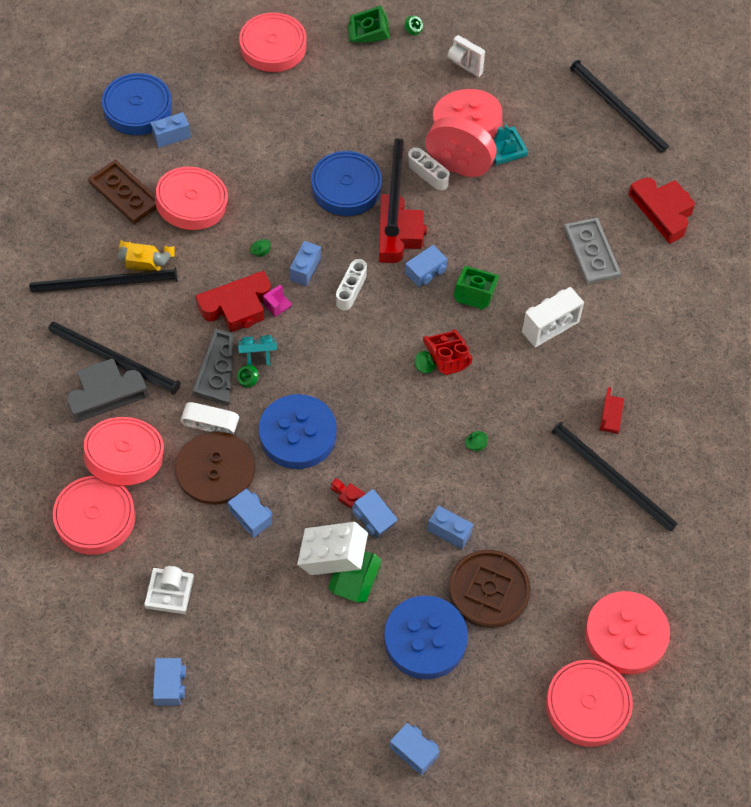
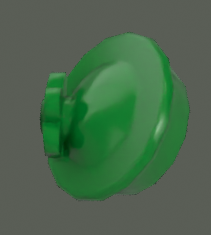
[404,16,423,36]
[250,239,271,257]
[414,351,436,374]
[237,364,259,388]
[465,431,488,452]

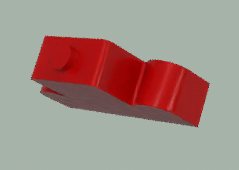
[628,177,695,244]
[379,194,427,263]
[195,270,271,332]

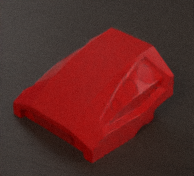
[423,329,473,375]

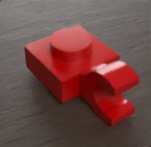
[330,478,366,510]

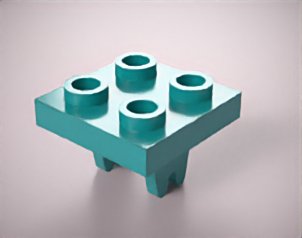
[493,125,528,165]
[238,335,277,366]

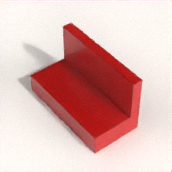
[599,387,624,434]

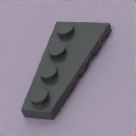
[192,328,233,405]

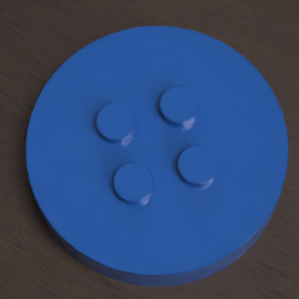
[102,73,172,135]
[311,151,382,216]
[259,394,337,469]
[384,596,468,679]

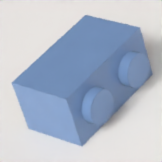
[150,112,191,148]
[290,241,321,286]
[405,245,447,287]
[228,488,272,538]
[352,489,398,539]
[427,505,474,549]
[153,658,186,706]
[389,723,440,776]

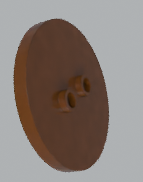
[176,432,255,504]
[449,550,531,628]

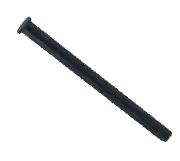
[570,59,669,153]
[385,138,404,237]
[29,267,178,293]
[48,322,181,395]
[551,422,678,531]

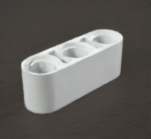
[408,148,450,190]
[336,259,367,310]
[180,402,239,435]

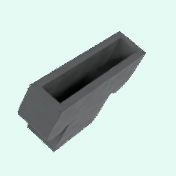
[67,359,149,423]

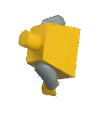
[118,240,175,272]

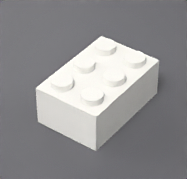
[522,287,584,348]
[297,522,368,575]

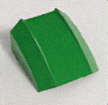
[347,5,390,43]
[453,266,500,310]
[328,551,382,602]

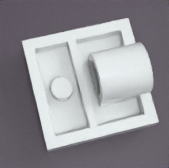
[447,35,485,77]
[144,566,194,614]

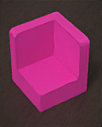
[263,285,292,317]

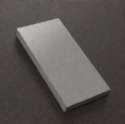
[563,217,622,284]

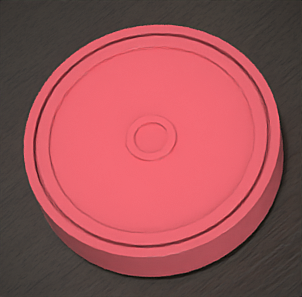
[239,13,307,72]
[433,89,502,139]
[425,116,497,177]
[155,167,228,230]
[83,417,164,485]
[53,476,136,555]
[585,591,670,674]
[546,660,633,747]

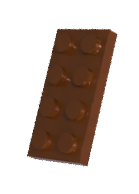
[88,159,156,224]

